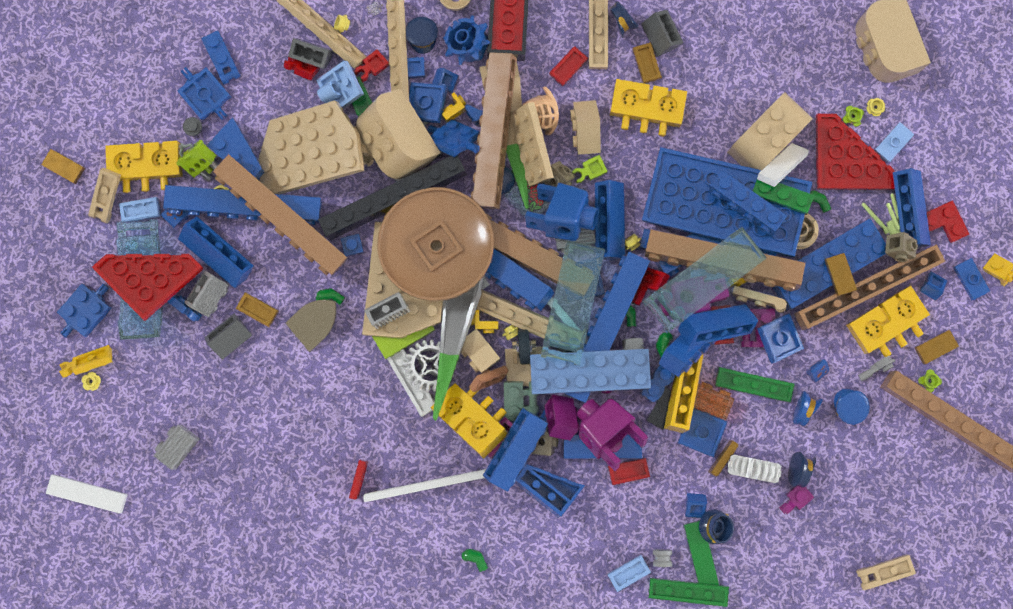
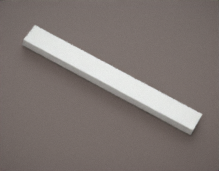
[363,469,486,502]

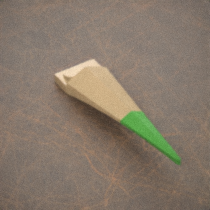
[479,63,528,209]

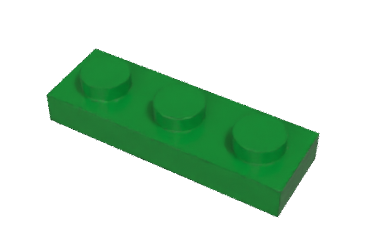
[753,179,814,215]

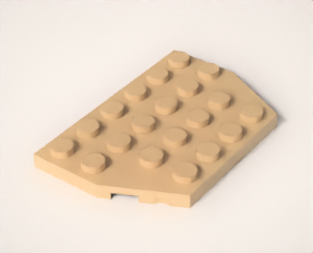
[258,100,364,194]
[362,222,443,339]

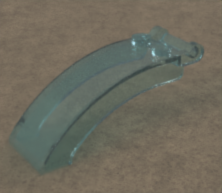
[116,219,163,340]
[642,227,766,333]
[541,241,605,366]

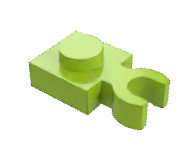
[572,155,608,184]

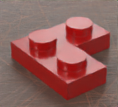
[927,200,970,243]
[631,267,670,306]

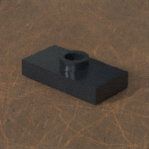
[646,387,671,430]

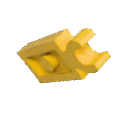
[59,345,112,378]

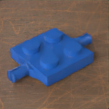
[177,67,231,121]
[427,120,480,157]
[57,283,112,338]

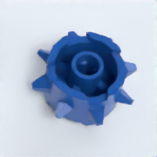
[443,15,490,65]

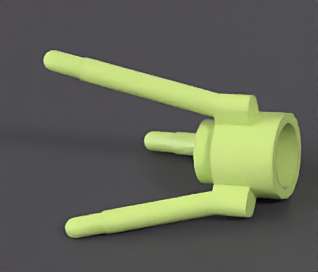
[862,193,901,235]

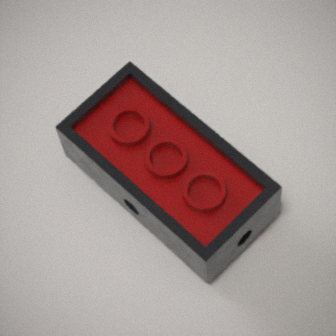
[487,0,528,61]

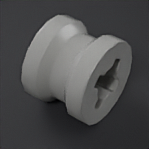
[653,549,672,567]

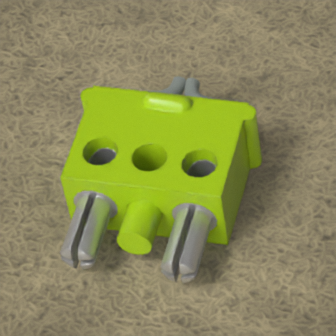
[176,140,219,182]

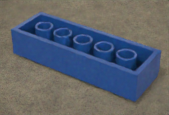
[772,218,886,311]

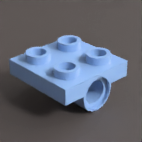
[316,61,364,109]

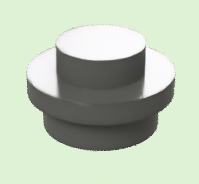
[183,117,202,136]

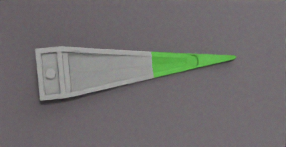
[433,275,485,421]

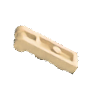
[88,168,121,224]
[733,286,787,313]
[856,554,916,590]

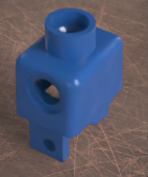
[525,183,599,241]

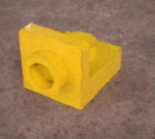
[442,92,466,123]

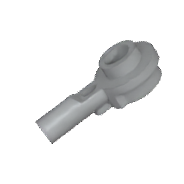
[858,356,895,381]

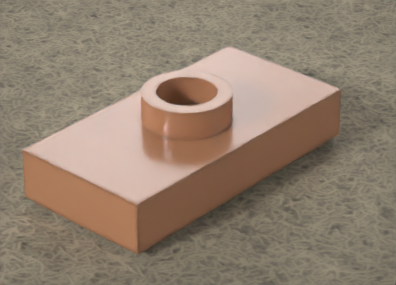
[469,366,509,392]

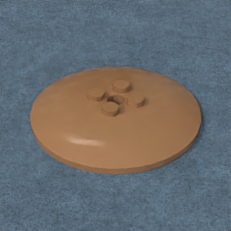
[377,187,494,301]

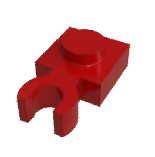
[354,49,389,82]
[284,57,320,80]

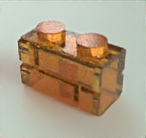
[694,382,734,420]

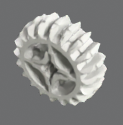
[403,340,456,392]
[728,455,781,483]

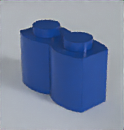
[640,365,675,402]

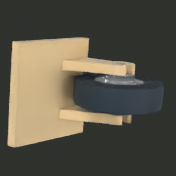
[505,329,544,387]

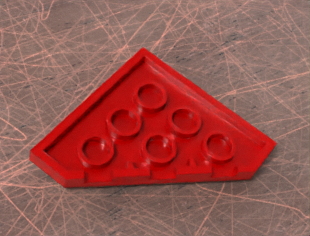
[816,113,895,190]
[92,254,203,321]

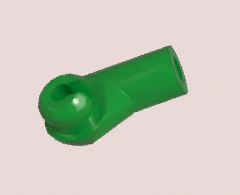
[656,332,673,357]

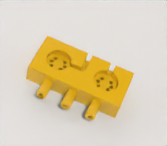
[610,79,687,137]
[105,141,183,193]
[846,286,930,357]
[430,383,508,459]

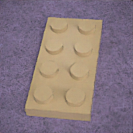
[511,102,554,186]

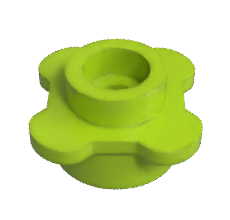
[842,106,864,127]
[918,369,942,392]

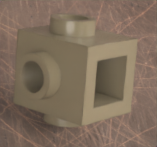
[544,161,575,187]
[885,232,918,262]
[532,427,558,456]

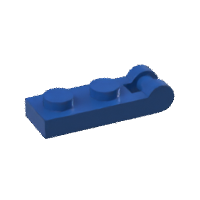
[201,30,241,85]

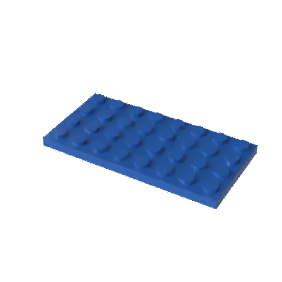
[642,147,812,258]

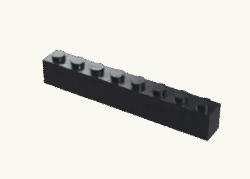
[318,155,467,240]

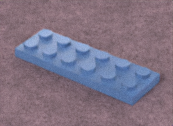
[530,349,651,394]

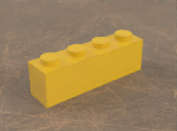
[664,355,703,433]

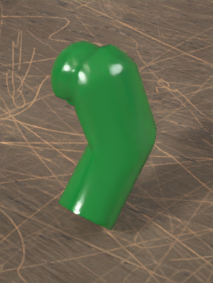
[810,190,832,213]
[315,288,345,305]
[626,305,636,327]
[461,549,488,572]

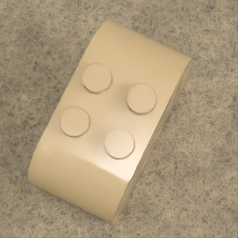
[855,0,931,83]
[356,89,440,179]
[727,92,813,171]

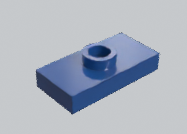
[953,258,990,301]

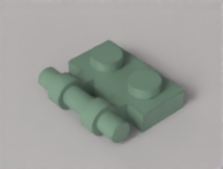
[504,381,539,421]

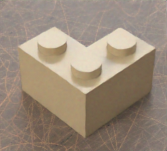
[570,100,601,155]
[461,329,500,373]

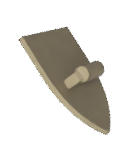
[286,300,337,352]

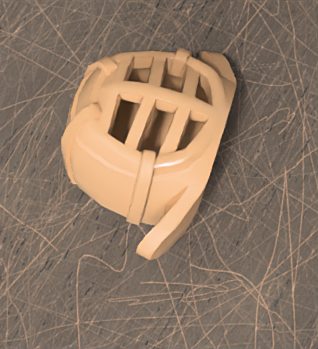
[522,87,559,135]

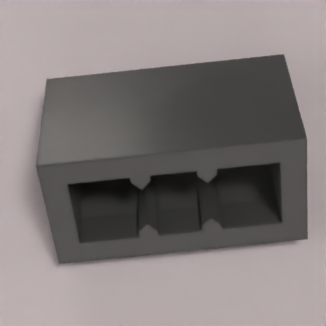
[641,10,684,57]
[288,38,334,69]
[205,313,252,360]

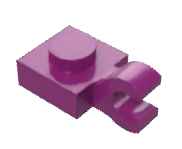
[779,487,814,514]

